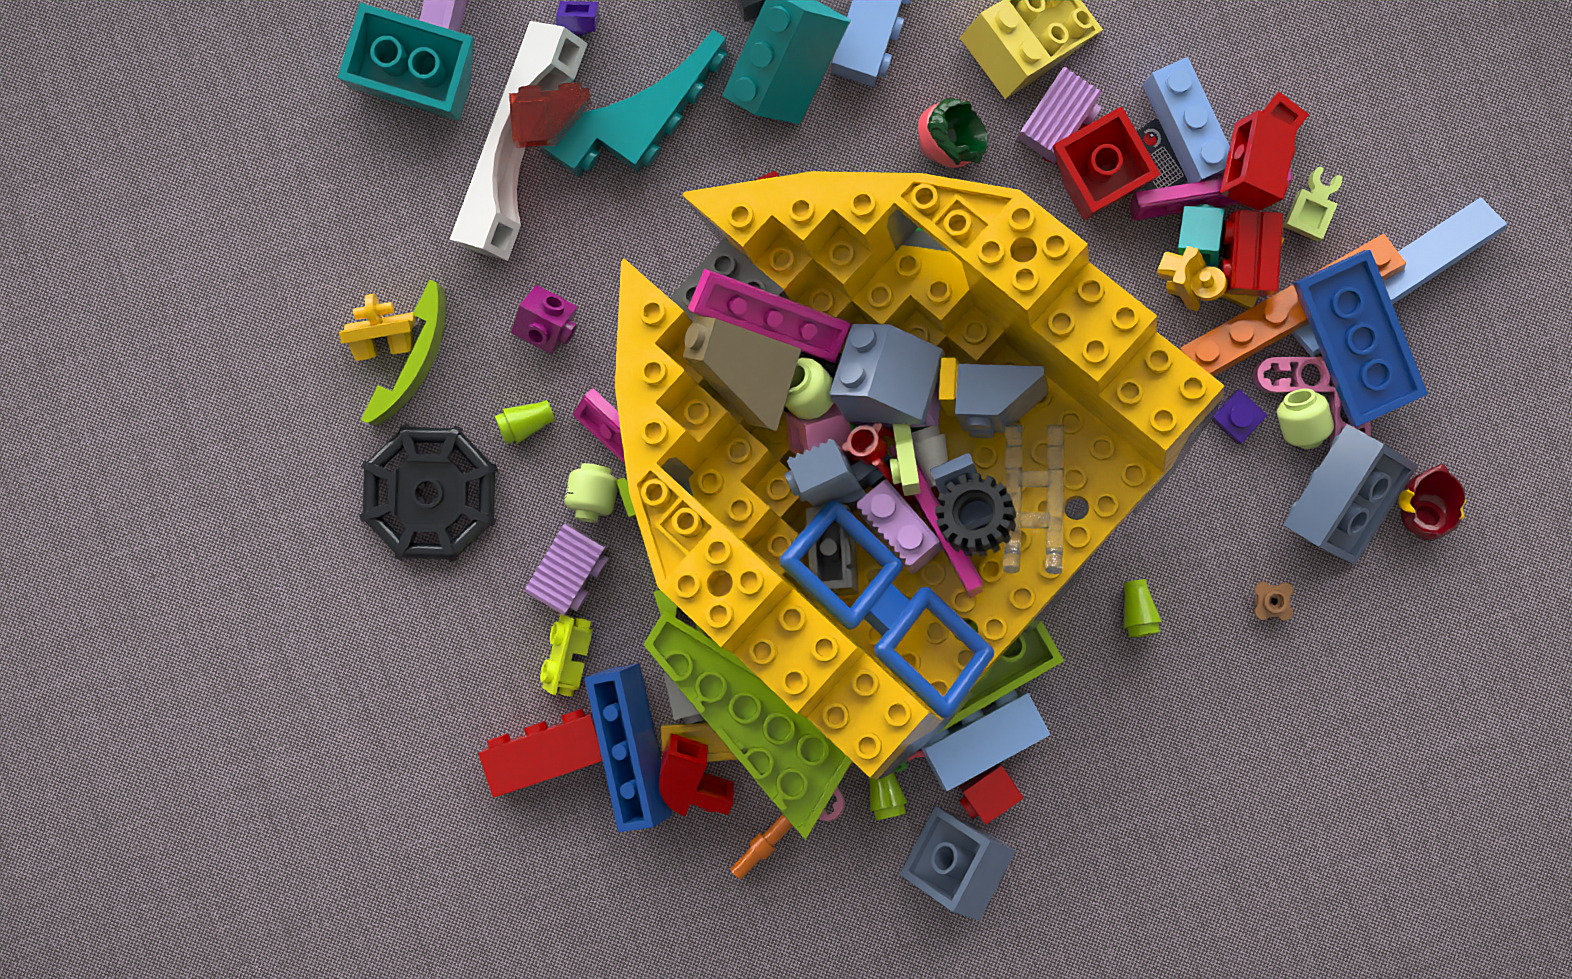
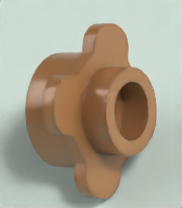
[1254,582,1294,621]

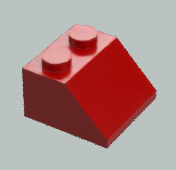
[1052,106,1161,221]

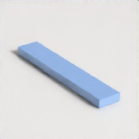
[1291,197,1507,357]

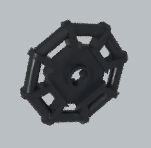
[359,424,499,563]

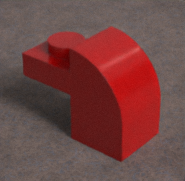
[659,733,734,816]

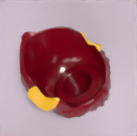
[1398,464,1467,541]

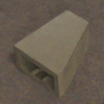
[683,315,801,431]

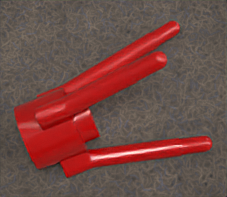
[842,423,915,504]

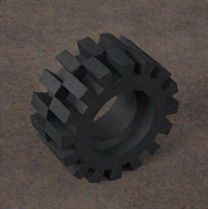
[935,473,1017,557]

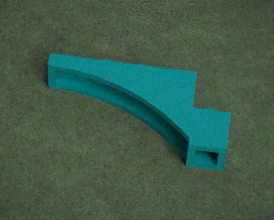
[536,29,728,177]

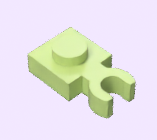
[1283,167,1342,242]
[890,424,921,496]

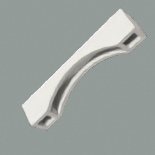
[450,21,587,261]

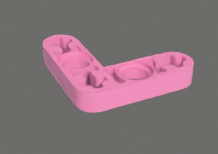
[1252,357,1371,449]

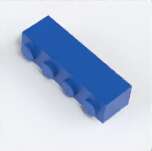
[585,663,673,832]

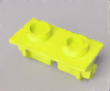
[540,613,593,697]

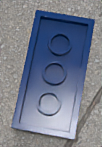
[1293,250,1428,427]

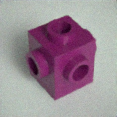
[511,285,578,355]

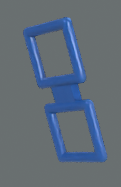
[779,500,994,719]

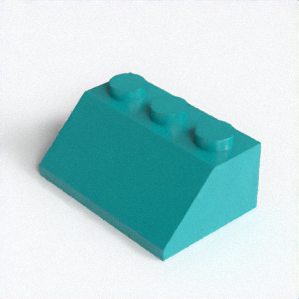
[722,0,851,124]
[337,2,474,122]

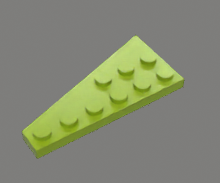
[643,611,852,840]

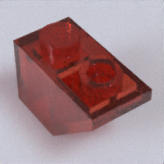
[509,83,592,148]

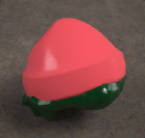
[918,97,988,168]

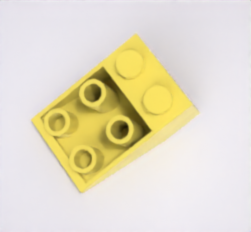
[960,0,1103,99]

